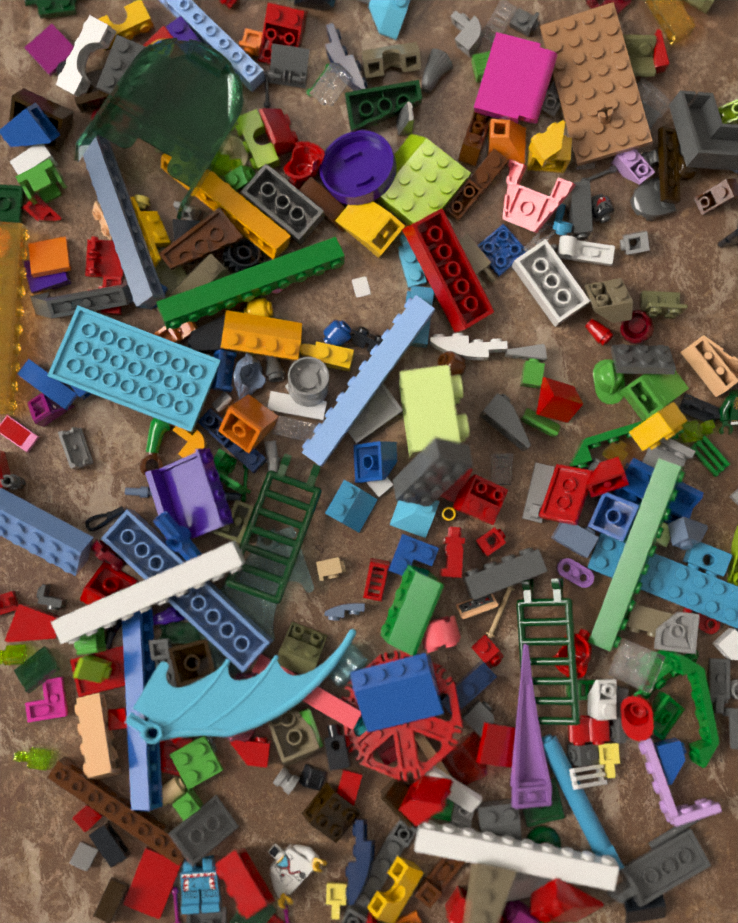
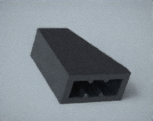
[188,311,239,354]

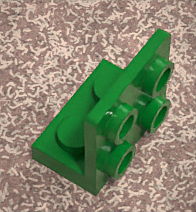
[213,449,251,494]

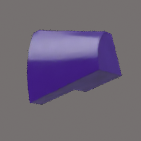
[24,260,72,294]

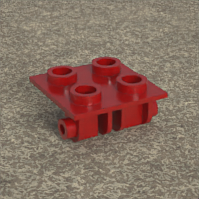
[85,236,123,277]

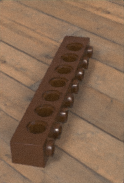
[47,756,185,866]

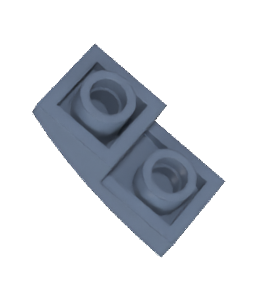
[324,603,365,621]

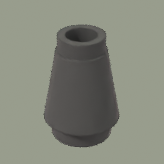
[266,356,285,383]

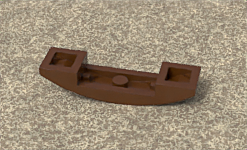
[415,857,468,908]

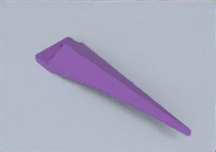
[510,644,552,809]

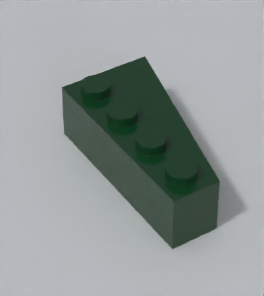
[344,80,422,132]

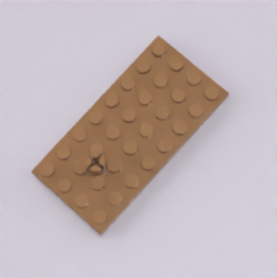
[540,2,653,166]

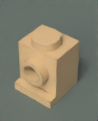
[316,557,346,581]

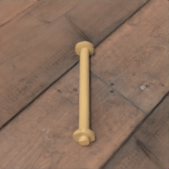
[486,585,515,639]

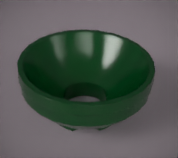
[526,825,561,848]

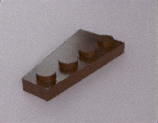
[159,207,244,270]

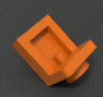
[239,28,263,57]

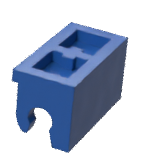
[210,349,237,392]

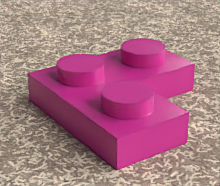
[25,676,68,722]

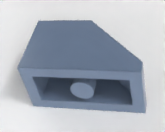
[668,517,708,550]

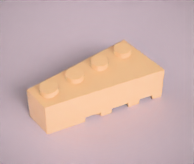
[75,693,122,780]

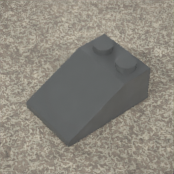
[479,393,531,452]
[477,798,522,841]

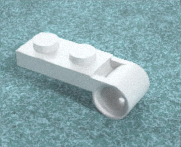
[557,236,615,266]

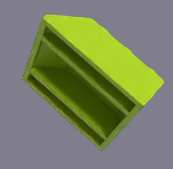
[376,134,471,226]

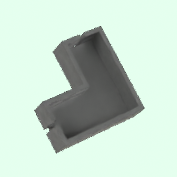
[669,90,738,170]

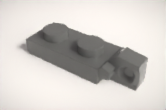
[708,658,730,714]

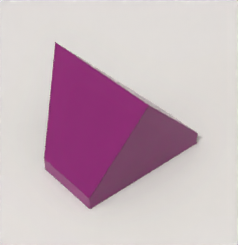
[27,393,75,427]

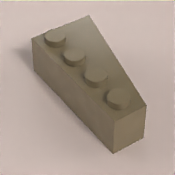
[463,863,517,923]

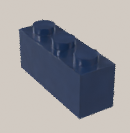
[440,660,497,716]

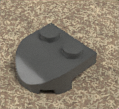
[630,177,676,221]

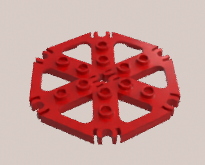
[341,650,463,781]

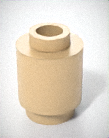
[162,776,187,806]

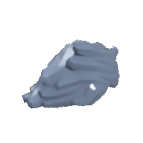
[233,353,266,401]

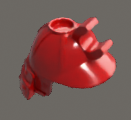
[284,141,325,190]
[552,628,592,679]

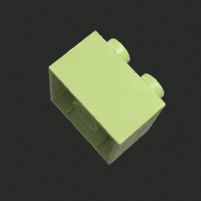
[399,365,469,458]

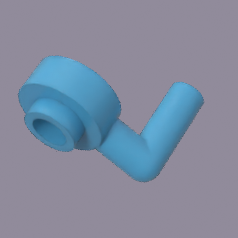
[553,203,573,236]

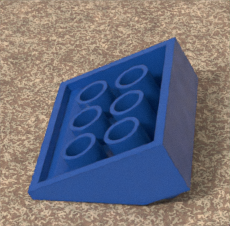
[350,653,444,733]

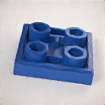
[477,224,527,277]

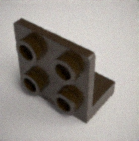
[74,69,117,113]
[302,782,361,843]

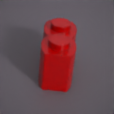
[567,715,610,746]

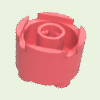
[421,615,461,653]

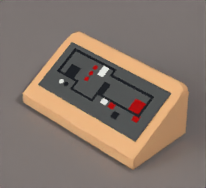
[456,593,498,619]

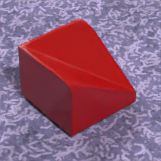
[108,707,127,731]
[72,805,103,833]

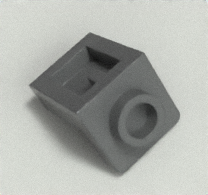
[509,8,540,37]

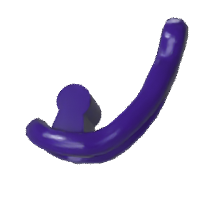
[153,606,185,625]

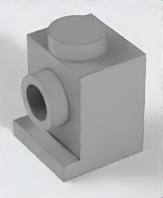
[619,230,650,255]

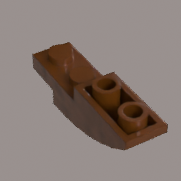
[444,149,509,220]

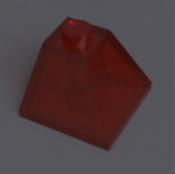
[441,731,487,785]

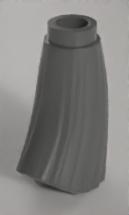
[421,48,453,93]

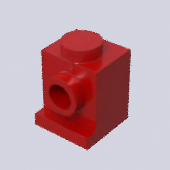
[475,527,506,556]

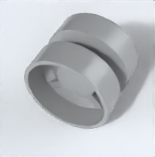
[288,357,329,407]

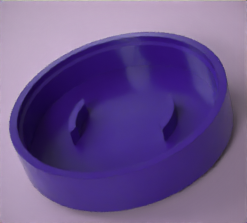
[320,130,397,205]

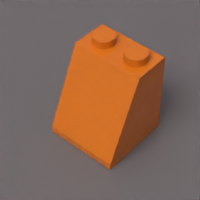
[218,394,279,454]

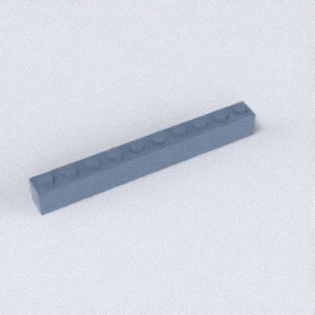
[78,128,165,309]

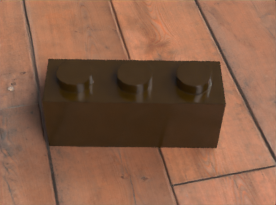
[9,88,74,152]

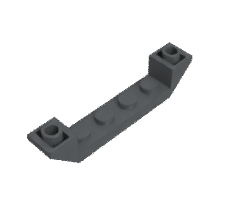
[30,279,134,318]
[341,819,417,923]

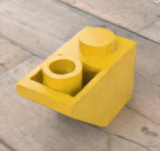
[529,120,565,166]

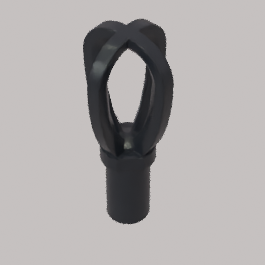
[85,506,125,531]
[105,618,122,649]

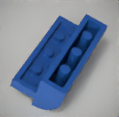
[612,458,704,524]

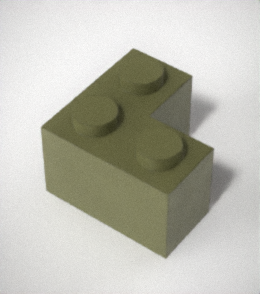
[211,500,254,543]

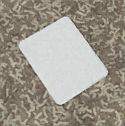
[352,277,370,297]

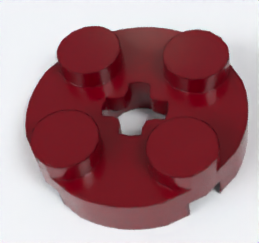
[90,539,127,572]

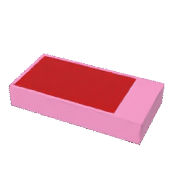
[0,415,40,453]

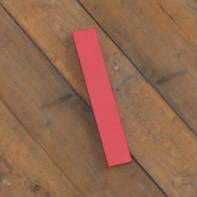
[252,654,361,730]

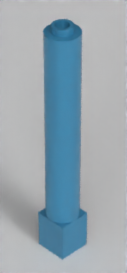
[542,734,624,871]

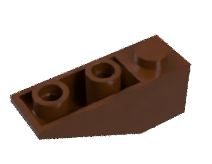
[458,111,492,166]

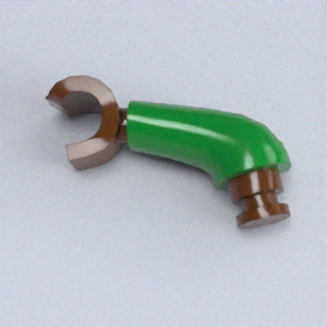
[140,418,174,475]

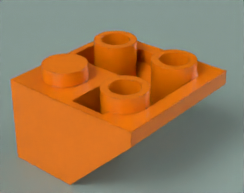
[487,119,526,165]

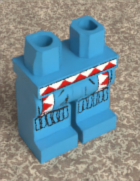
[180,855,222,914]

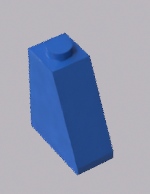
[0,103,60,147]

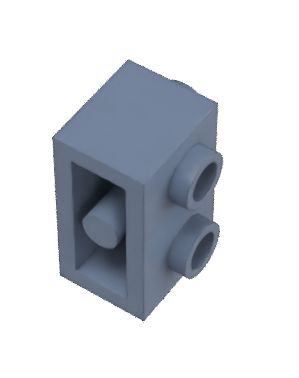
[551,522,599,558]

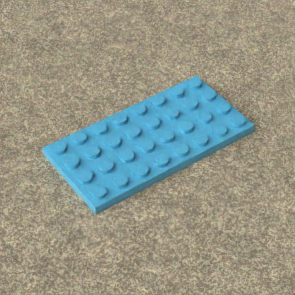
[47,305,221,432]

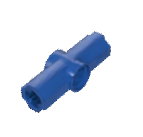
[153,511,203,561]

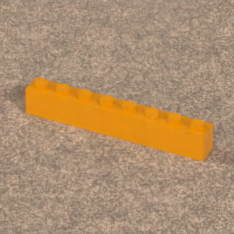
[161,144,291,259]

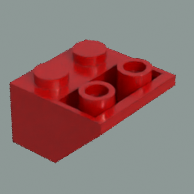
[452,474,508,525]
[399,775,453,826]

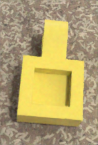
[598,743,620,778]
[326,882,347,920]

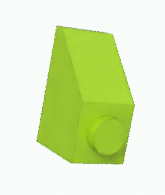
[73,654,112,683]

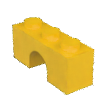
[98,0,154,50]
[367,856,424,923]

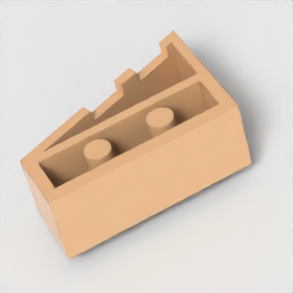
[680,335,738,397]

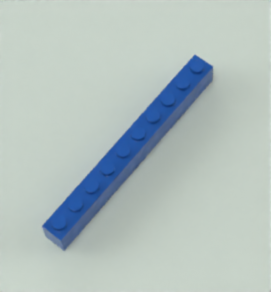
[122,608,163,811]

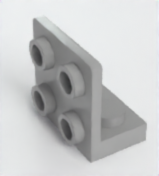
[642,437,695,468]

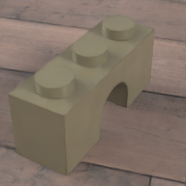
[361,42,421,78]

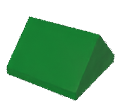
[651,691,685,741]

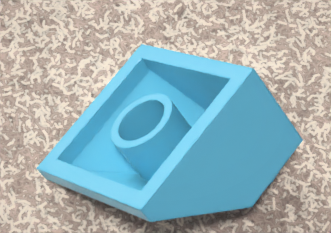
[390,500,440,538]

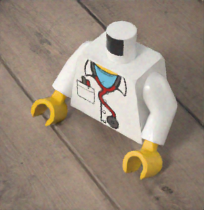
[268,843,327,909]

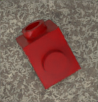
[471,635,504,669]

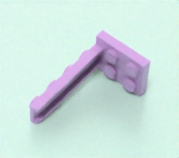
[638,738,722,826]

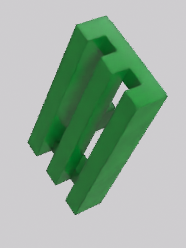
[690,435,730,477]

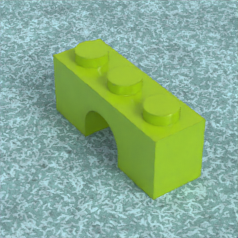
[235,109,280,172]

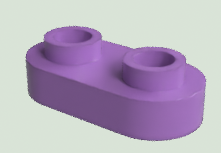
[557,558,594,588]

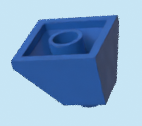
[353,441,397,483]

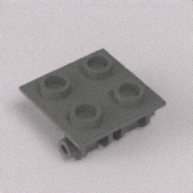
[268,44,310,88]

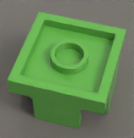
[15,159,67,205]

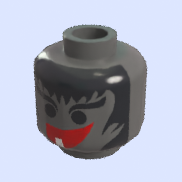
[591,194,615,224]

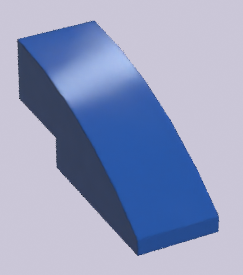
[17,359,78,410]

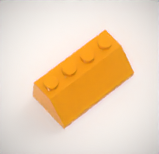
[220,310,302,361]

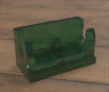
[159,622,202,644]

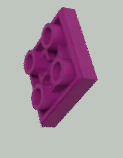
[24,23,74,77]

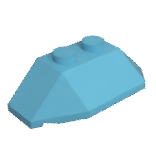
[368,0,410,40]

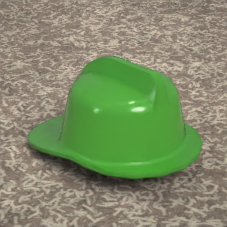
[593,359,625,404]

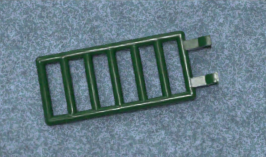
[225,453,322,604]
[516,578,580,725]

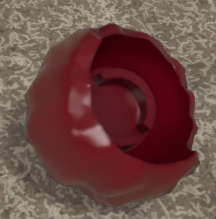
[620,310,654,345]

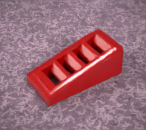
[653,29,670,74]
[363,558,390,602]

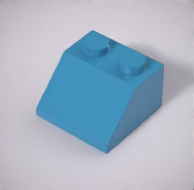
[325,480,378,533]

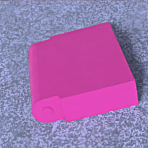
[474,32,558,124]

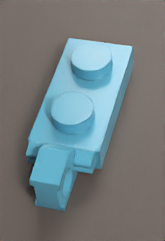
[398,235,427,289]

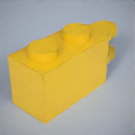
[300,341,354,372]

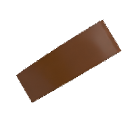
[299,177,345,233]

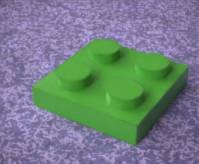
[170,736,224,790]

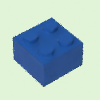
[588,493,640,544]

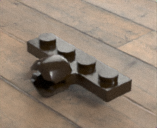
[658,126,697,204]

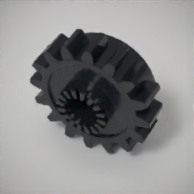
[222,237,265,273]

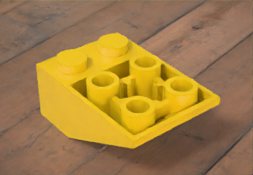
[335,201,405,258]

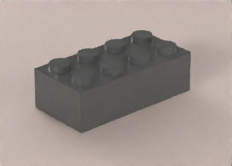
[241,163,325,246]
[393,437,473,507]
[462,547,547,600]

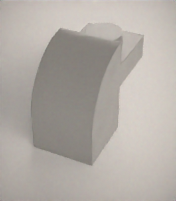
[451,10,482,57]

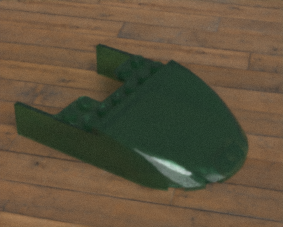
[74,38,244,220]

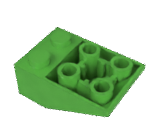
[620,370,689,421]

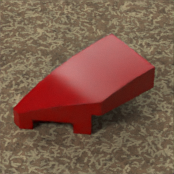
[23,195,62,222]

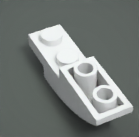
[429,333,508,360]

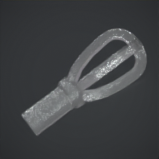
[523,223,556,252]

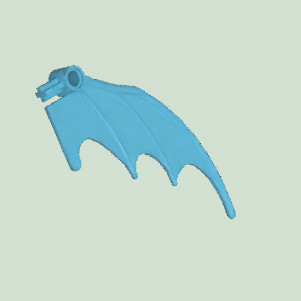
[125,629,356,744]

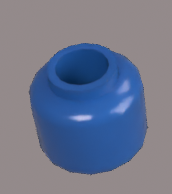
[323,320,352,347]

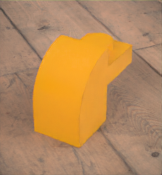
[173,426,207,458]

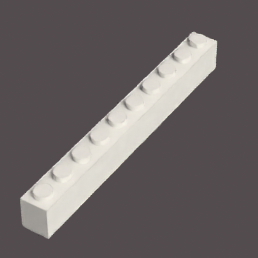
[51,540,245,644]
[415,820,619,891]

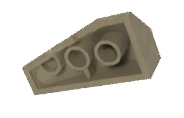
[156,254,231,310]
[268,707,320,767]

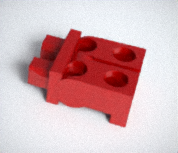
[439,527,465,578]

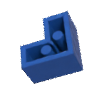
[388,534,439,575]

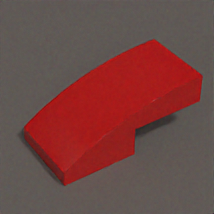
[337,768,362,805]

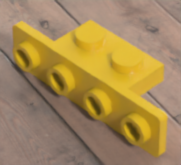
[130,197,171,268]

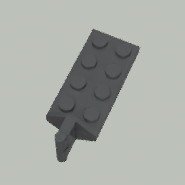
[606,828,711,907]

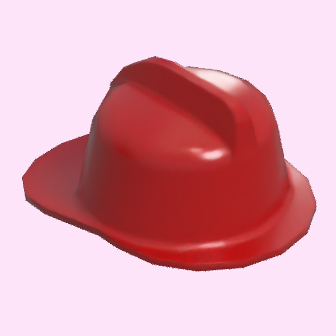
[621,694,654,741]

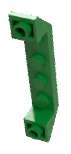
[569,420,684,468]
[669,651,720,768]

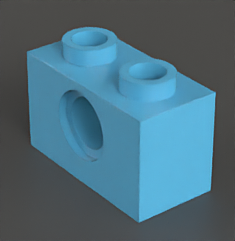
[682,542,732,578]

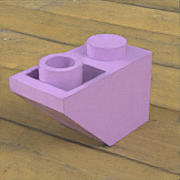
[611,149,655,185]

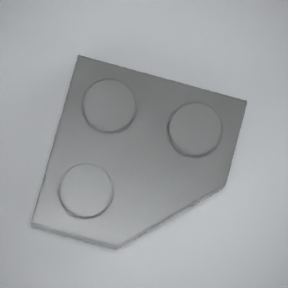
[654,612,699,654]

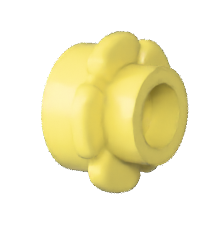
[134,194,150,209]

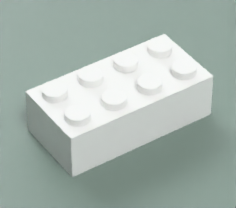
[512,239,590,327]

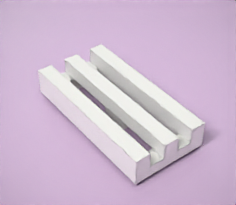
[569,764,608,790]

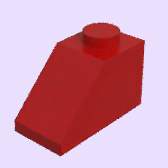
[586,456,629,498]

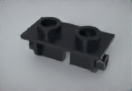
[350,326,383,352]
[679,393,720,426]

